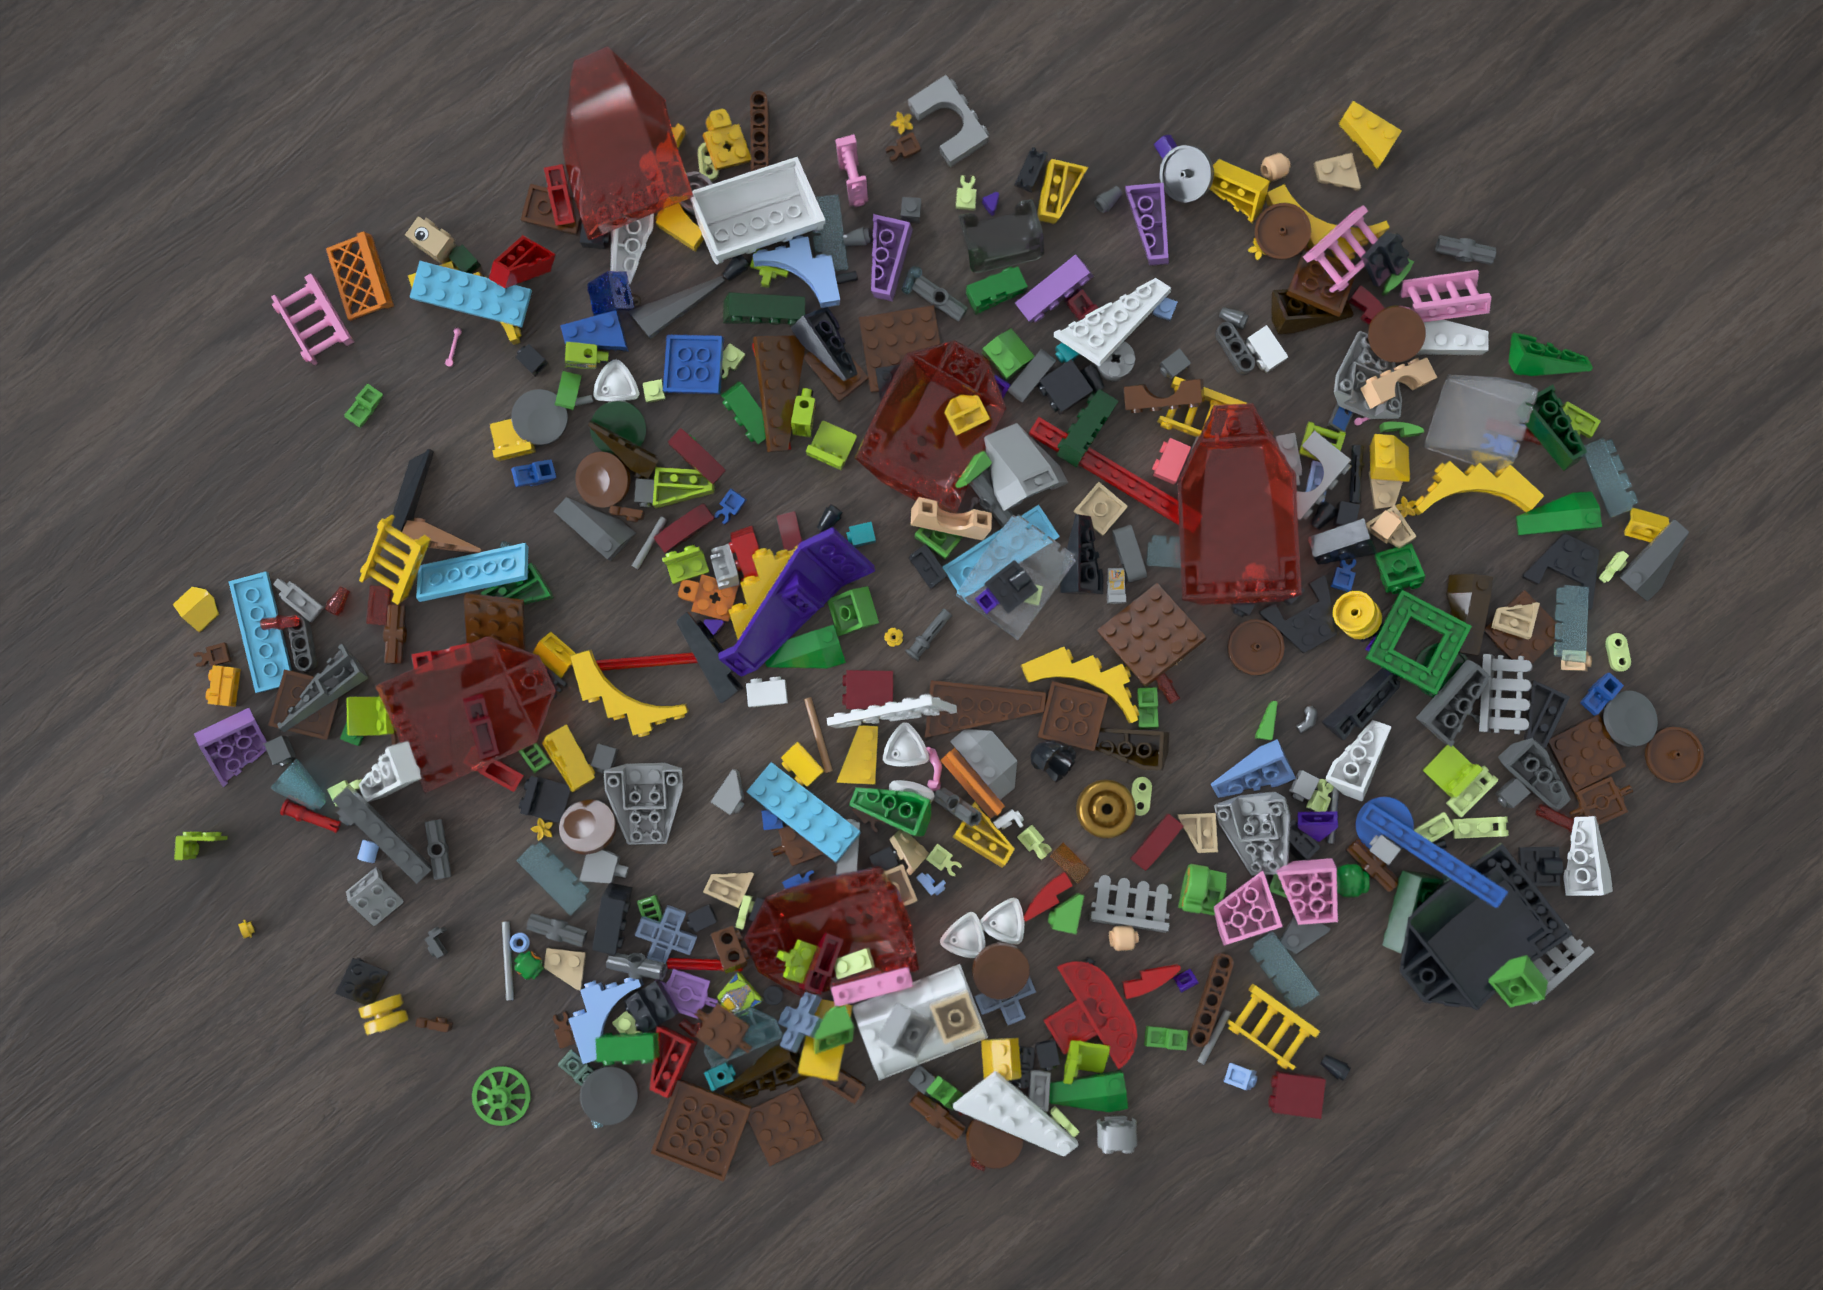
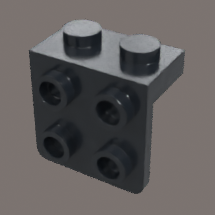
[519,776,571,823]

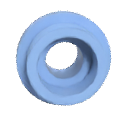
[510,933,530,953]

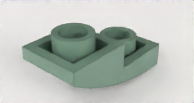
[558,1049,595,1086]

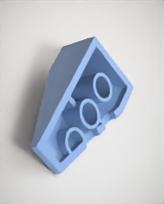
[1211,739,1296,798]

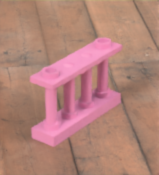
[835,135,868,207]
[1303,205,1378,292]
[1401,270,1491,322]
[271,274,354,365]
[831,963,913,1006]

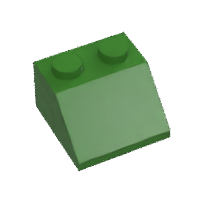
[982,329,1035,382]
[827,586,879,636]
[1178,865,1226,916]
[1048,893,1084,934]
[1489,956,1548,1007]
[814,1006,854,1054]

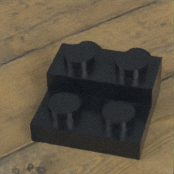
[1361,231,1409,287]
[624,979,679,1033]

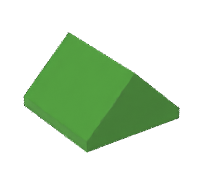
[915,527,963,561]

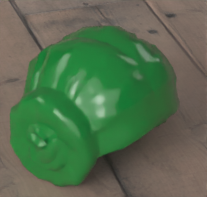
[1336,864,1370,898]

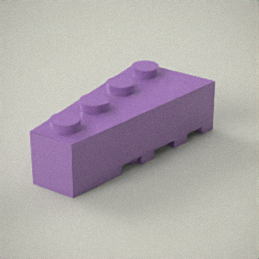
[1125,183,1169,265]
[871,214,913,302]
[1015,255,1094,322]

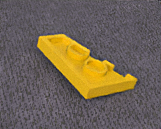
[837,725,878,784]

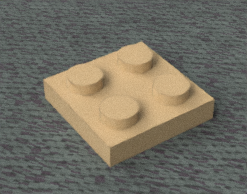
[1073,482,1128,536]

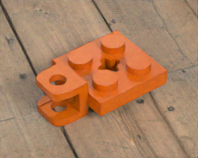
[678,574,739,622]

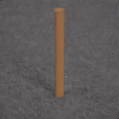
[804,697,833,773]

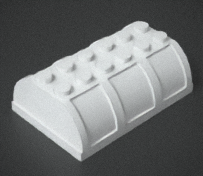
[689,157,825,264]
[852,964,988,1080]

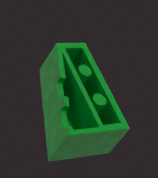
[966,266,1028,315]
[720,381,766,444]
[481,563,554,605]
[595,1033,659,1065]

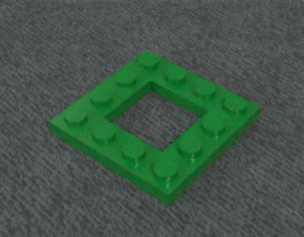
[1365,590,1472,695]

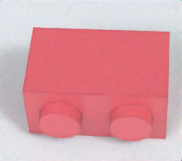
[1152,438,1191,485]

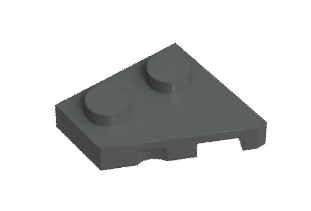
[1278,915,1330,954]

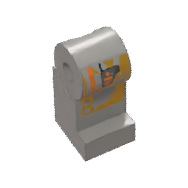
[1107,568,1126,604]

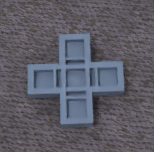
[635,905,697,964]
[974,977,1036,1025]
[778,992,823,1053]

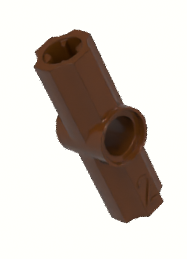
[383,605,407,664]
[1346,839,1399,892]
[909,1091,966,1140]

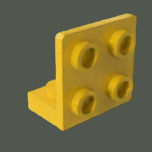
[490,419,536,461]

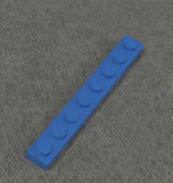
[1360,803,1508,908]

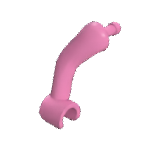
[926,747,942,792]

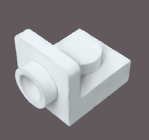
[993,809,1024,830]

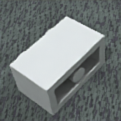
[1245,325,1288,373]
[746,677,788,707]

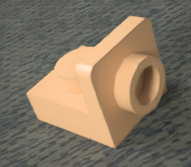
[1561,650,1592,671]

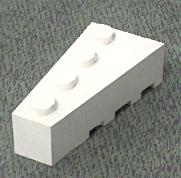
[1417,320,1488,355]
[359,741,421,802]

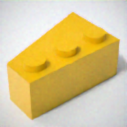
[1036,159,1088,224]
[1210,159,1270,223]
[542,724,595,793]
[953,802,1015,868]

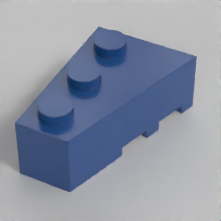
[560,310,629,352]

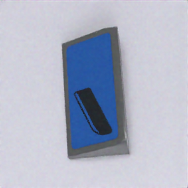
[1327,403,1354,433]

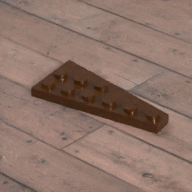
[753,335,805,452]
[925,680,1046,738]

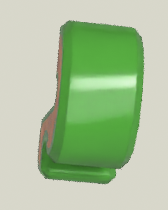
[1182,864,1209,913]

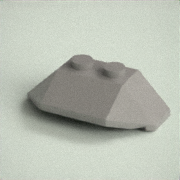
[950,729,1017,800]

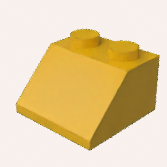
[1370,434,1410,482]
[781,742,825,787]
[981,1038,1022,1080]

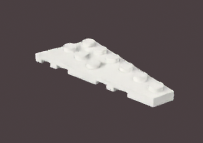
[1054,278,1171,366]
[827,695,957,728]
[953,1071,1078,1157]

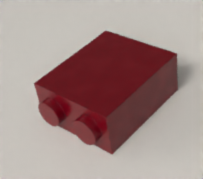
[842,670,893,710]
[1269,1071,1326,1119]

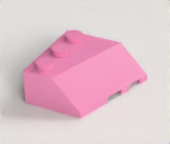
[1276,858,1338,925]
[1213,871,1282,945]

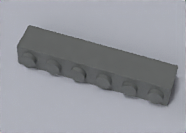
[332,784,432,884]

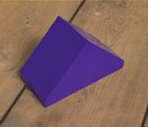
[1298,811,1338,842]

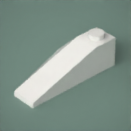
[611,204,654,284]
[1326,720,1391,801]
[1563,816,1613,896]

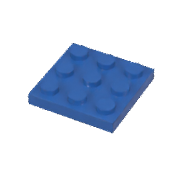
[663,335,724,394]

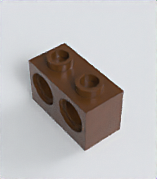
[711,926,749,974]
[821,1068,866,1104]

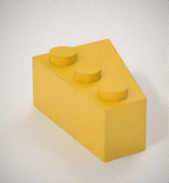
[1339,101,1402,169]

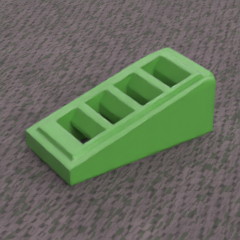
[955,451,992,488]
[1255,701,1278,740]
[512,729,551,773]
[637,895,663,922]

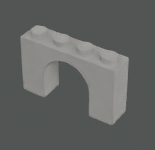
[908,75,989,167]
[1264,431,1351,521]

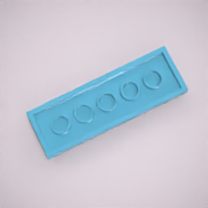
[410,261,532,327]
[942,505,1060,600]
[416,543,528,602]
[229,572,292,693]
[747,762,861,863]

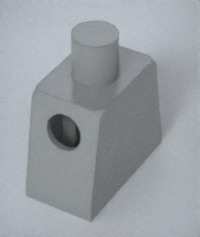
[580,849,629,883]

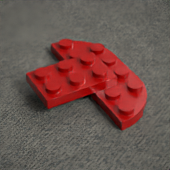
[1043,961,1137,1069]

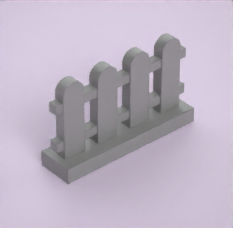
[1479,654,1533,734]
[1089,875,1172,933]
[1531,924,1594,1004]

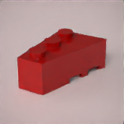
[650,1026,697,1098]

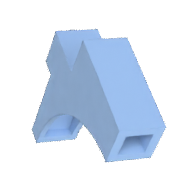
[753,235,840,308]
[569,977,643,1064]

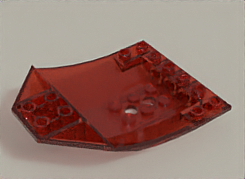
[855,340,1007,513]
[744,867,919,998]

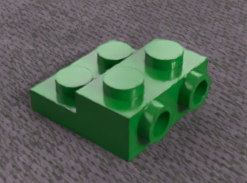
[1374,543,1425,594]

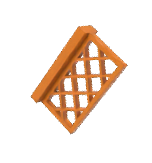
[326,231,394,321]
[940,748,1005,819]

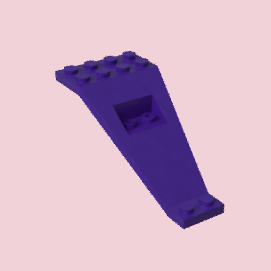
[718,528,875,677]

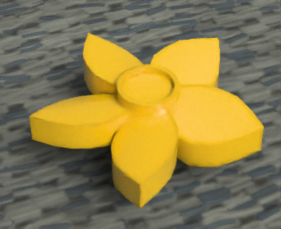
[891,112,913,135]
[1247,238,1266,261]
[1395,496,1415,518]
[531,818,553,841]

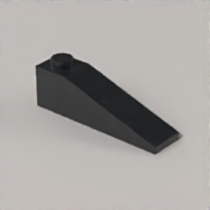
[1060,514,1103,595]

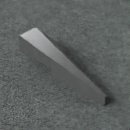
[628,276,725,339]
[277,644,368,732]

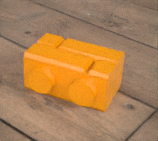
[206,665,241,707]

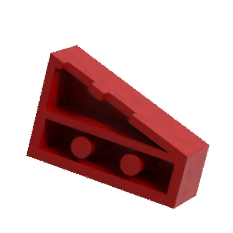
[489,235,556,288]
[729,526,760,581]

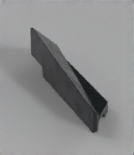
[388,449,434,535]
[676,612,744,703]
[1322,668,1400,740]

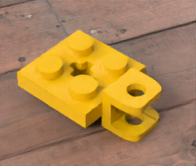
[703,109,751,171]

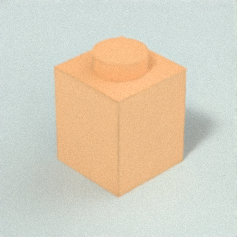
[1371,510,1401,544]

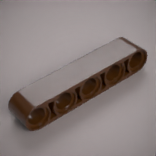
[750,90,770,172]
[1189,953,1234,1047]

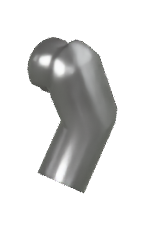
[1296,706,1318,734]

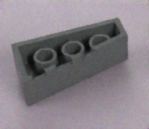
[1416,659,1490,747]

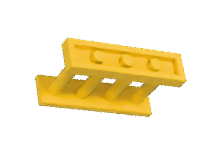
[1157,376,1247,450]
[359,514,431,605]
[1227,984,1320,1070]

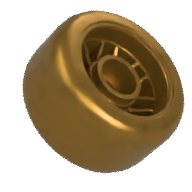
[1076,780,1136,838]

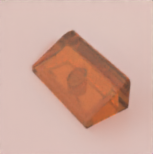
[1049,842,1090,884]

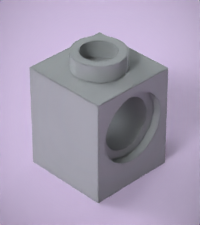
[1289,770,1320,802]
[1369,834,1402,865]

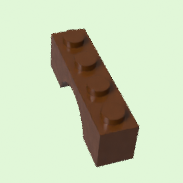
[1124,379,1205,413]

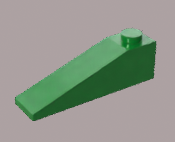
[1508,332,1593,376]
[1516,491,1602,535]

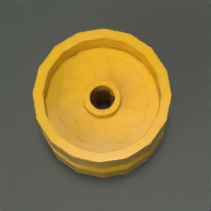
[1333,591,1382,639]
[358,994,409,1035]

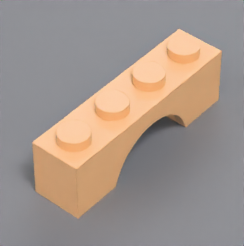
[1360,357,1437,409]
[911,497,992,540]

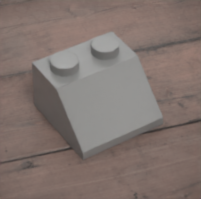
[711,769,744,815]
[877,1003,936,1058]

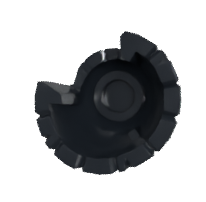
[1031,740,1076,782]

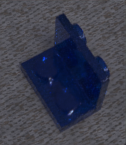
[587,271,634,316]

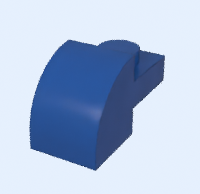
[511,459,557,487]
[1580,672,1624,716]

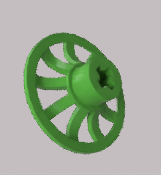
[472,1066,531,1126]

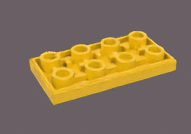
[798,999,853,1081]

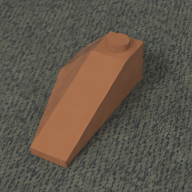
[399,518,485,554]

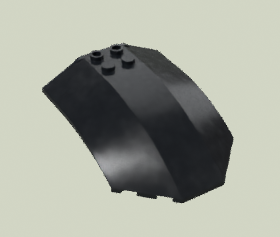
[1399,842,1573,1010]

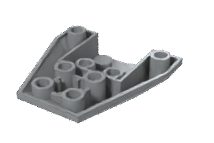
[1334,331,1402,419]
[984,423,1068,511]
[604,763,683,845]
[1214,792,1290,876]

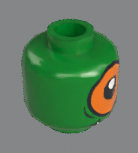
[514,951,544,980]

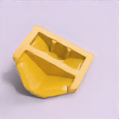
[944,395,990,436]
[173,587,219,632]

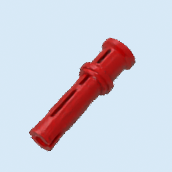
[280,799,341,833]

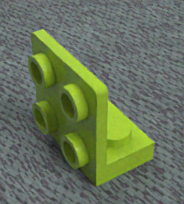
[806,421,857,471]
[662,545,710,584]
[347,695,394,736]
[1423,745,1483,798]
[175,832,228,860]
[1064,1040,1110,1084]

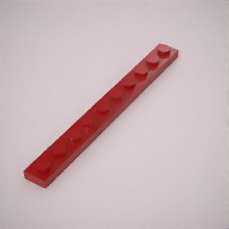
[1028,417,1203,533]

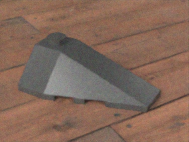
[554,497,636,562]
[1618,519,1689,602]
[1498,738,1571,813]

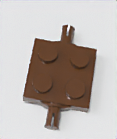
[1569,776,1633,825]
[771,826,824,866]
[694,1003,753,1059]

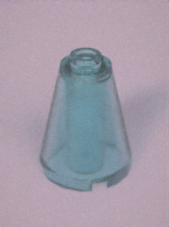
[270,759,327,810]

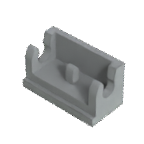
[710,543,740,590]

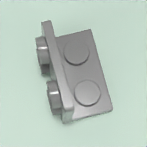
[346,867,404,926]

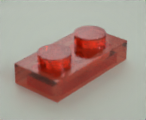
[366,585,391,626]

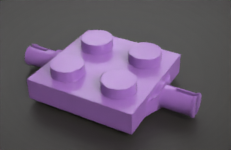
[655,969,718,1019]

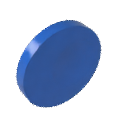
[1356,797,1414,849]

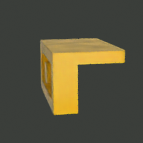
[1624,508,1669,542]
[532,632,576,678]

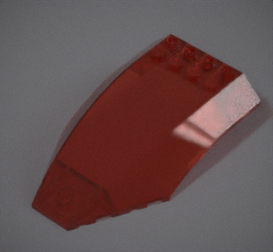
[562,46,694,240]
[1177,403,1302,605]

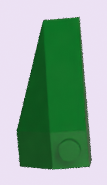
[765,625,846,669]
[849,787,931,836]
[1049,1070,1128,1112]

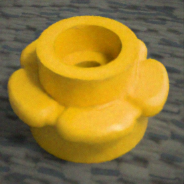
[884,628,903,647]
[238,920,255,939]

